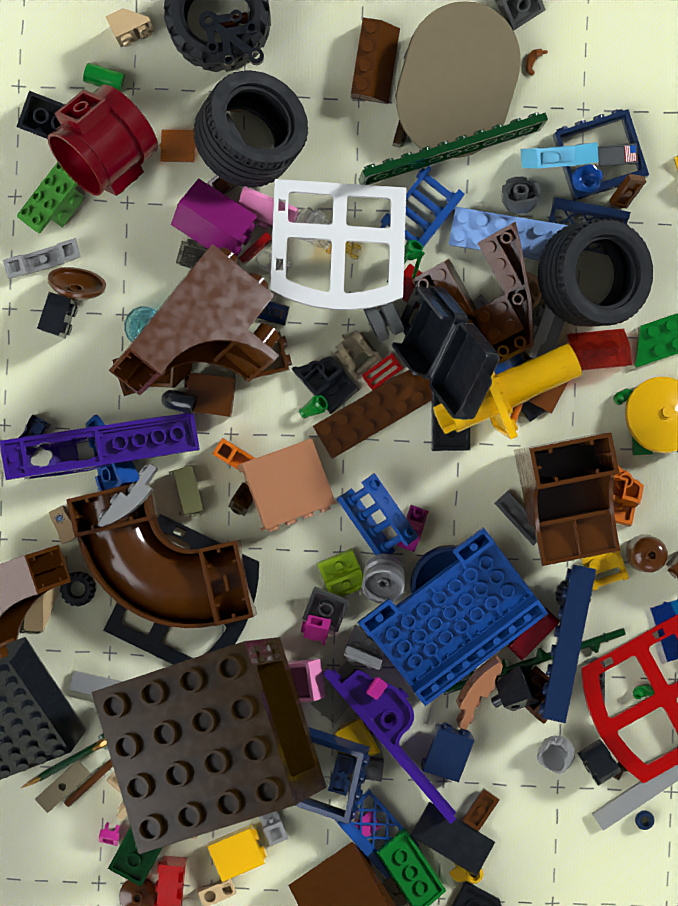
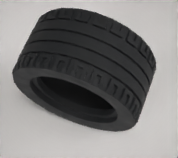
[193,70,308,187]
[538,219,653,327]

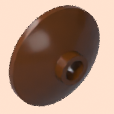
[119,878,158,906]

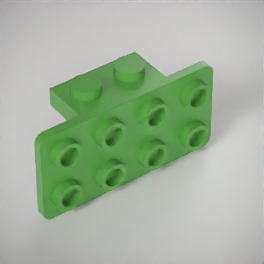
[17,162,85,233]

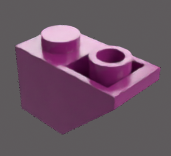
[396,505,429,552]

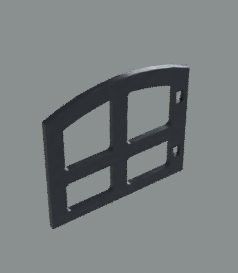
[103,514,259,665]

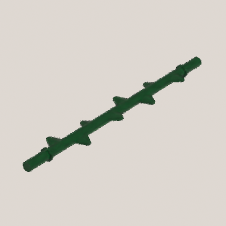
[443,628,626,695]

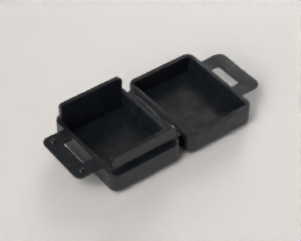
[392,286,500,420]

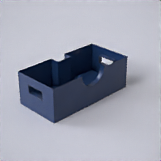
[19,414,51,455]
[328,753,357,796]

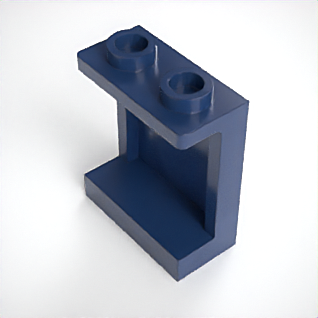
[420,723,475,783]

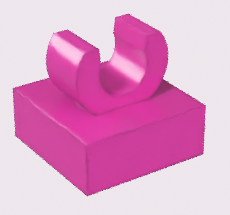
[99,822,120,846]

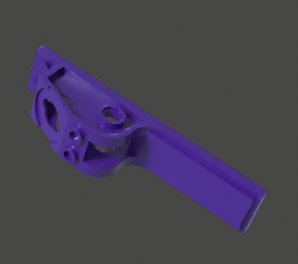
[0,413,200,481]
[322,668,456,824]

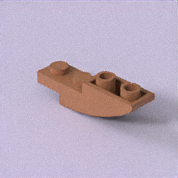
[456,656,503,730]

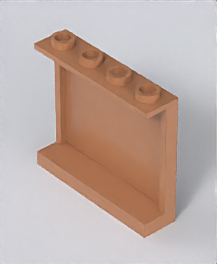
[237,438,336,532]

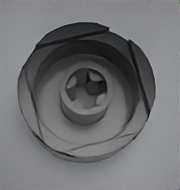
[577,739,621,786]

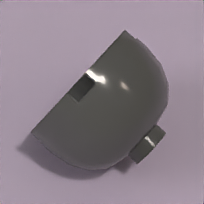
[501,177,540,214]

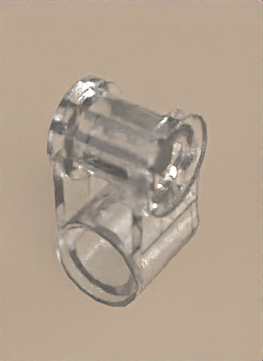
[255,251,293,275]

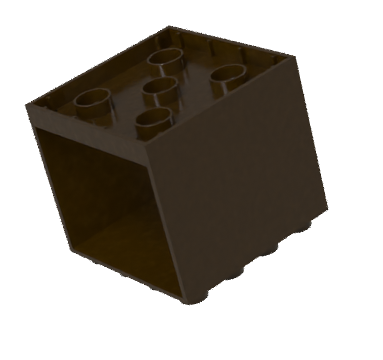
[91,637,327,854]

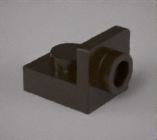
[392,120,407,148]
[228,482,254,516]

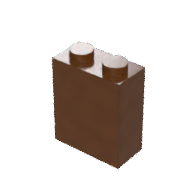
[184,372,236,417]

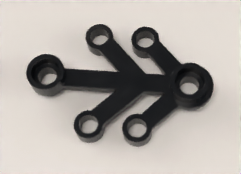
[199,10,264,66]

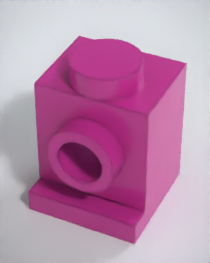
[301,615,331,646]

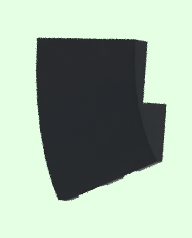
[292,356,359,414]

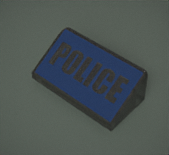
[257,301,290,326]

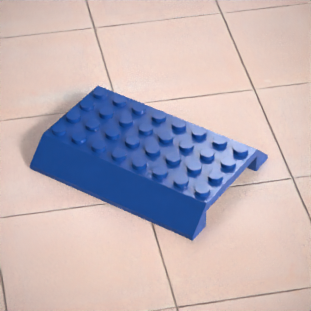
[358,527,549,706]

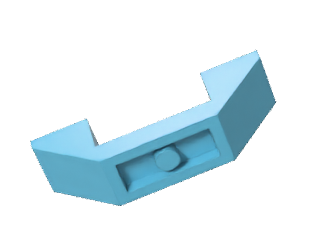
[521,142,599,169]

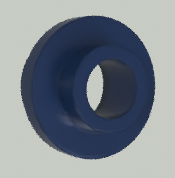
[635,810,655,830]

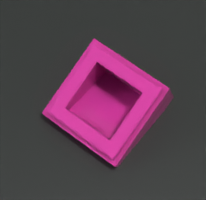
[365,676,388,700]
[354,811,382,836]

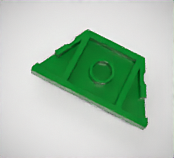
[634,313,678,368]

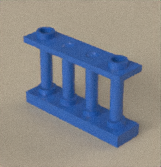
[380,165,465,248]
[337,473,419,555]

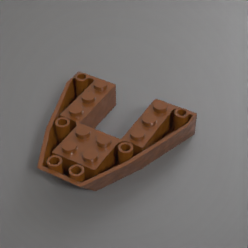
[412,221,534,363]

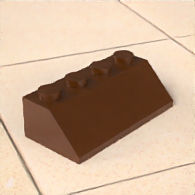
[351,17,400,104]

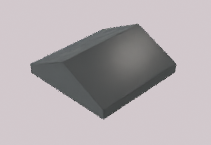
[302,586,350,632]

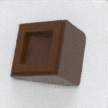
[208,175,237,194]

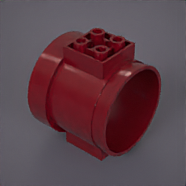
[47,85,158,196]

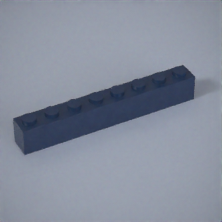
[538,564,596,723]

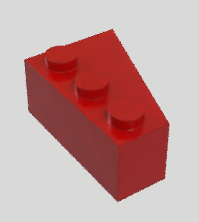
[154,855,186,906]

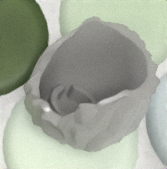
[537,736,575,774]

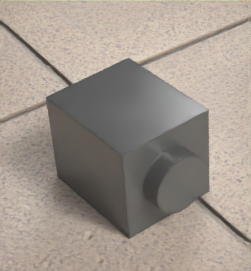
[364,757,384,782]

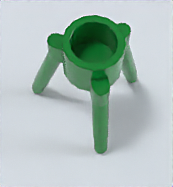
[387,240,425,282]

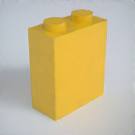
[207,824,267,882]

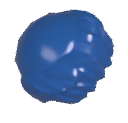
[572,164,603,192]

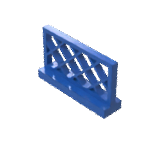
[334,789,420,879]

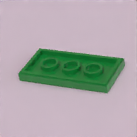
[375,828,446,906]

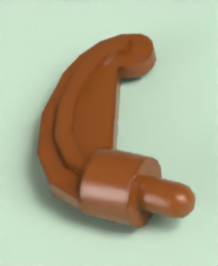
[526,49,548,76]

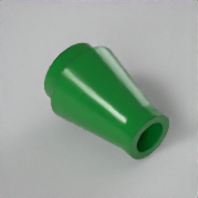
[299,395,328,419]

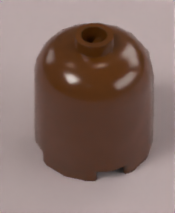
[625,534,668,573]

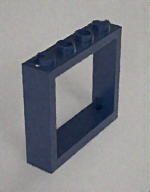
[553,109,649,201]
[295,727,370,824]

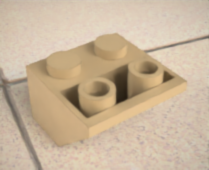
[105,8,155,47]

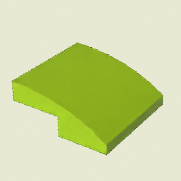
[317,548,363,597]

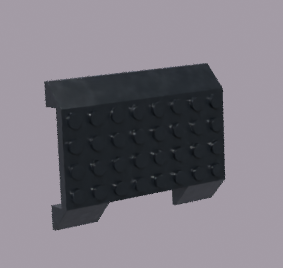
[0,637,86,780]

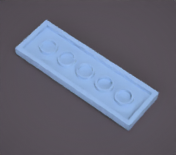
[449,207,568,261]

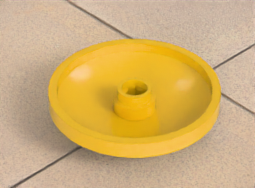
[625,377,678,453]

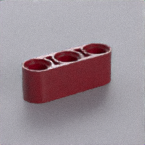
[507,607,560,660]

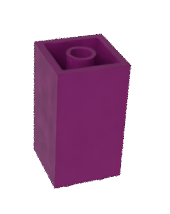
[171,178,257,257]

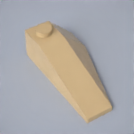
[24,556,68,631]

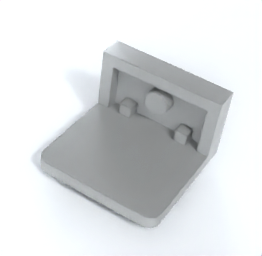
[344,624,384,670]

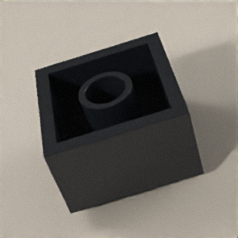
[37,292,79,339]

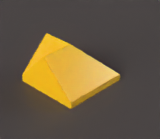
[335,718,381,757]

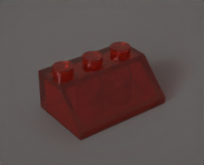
[567,328,632,371]

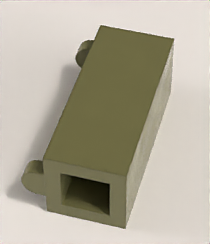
[169,466,205,518]

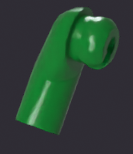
[613,388,633,405]
[633,684,654,700]

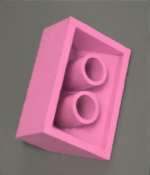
[238,186,299,229]

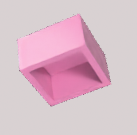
[288,659,326,702]

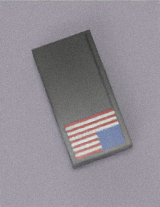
[598,143,638,167]

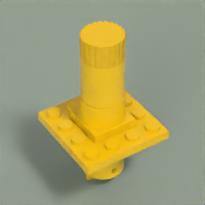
[433,344,582,439]

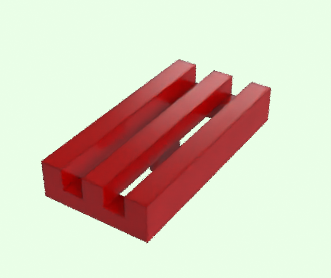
[239,232,272,265]
[361,353,403,391]

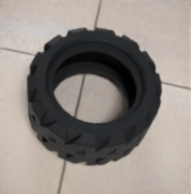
[164,0,271,72]

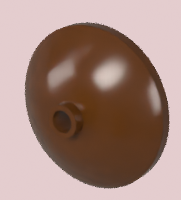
[48,267,106,301]

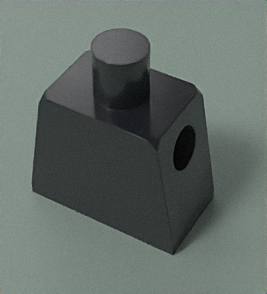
[491,665,540,711]

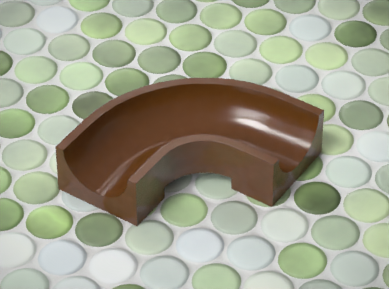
[66,484,257,628]

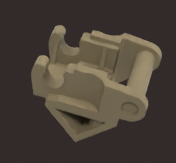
[335,330,382,380]

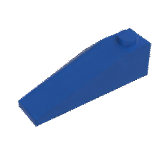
[86,415,139,491]

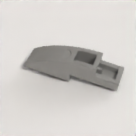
[98,464,158,527]

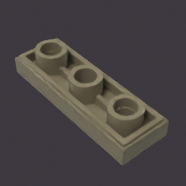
[35,760,91,813]

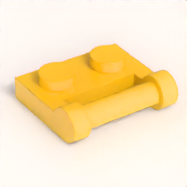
[581,551,629,591]

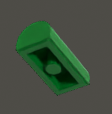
[83,63,126,92]

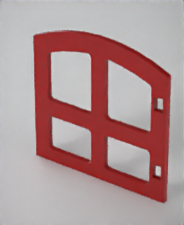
[581,614,678,783]

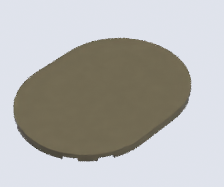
[396,1,521,158]

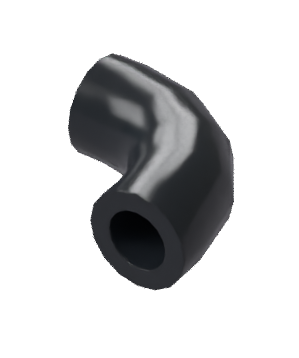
[161,390,197,415]

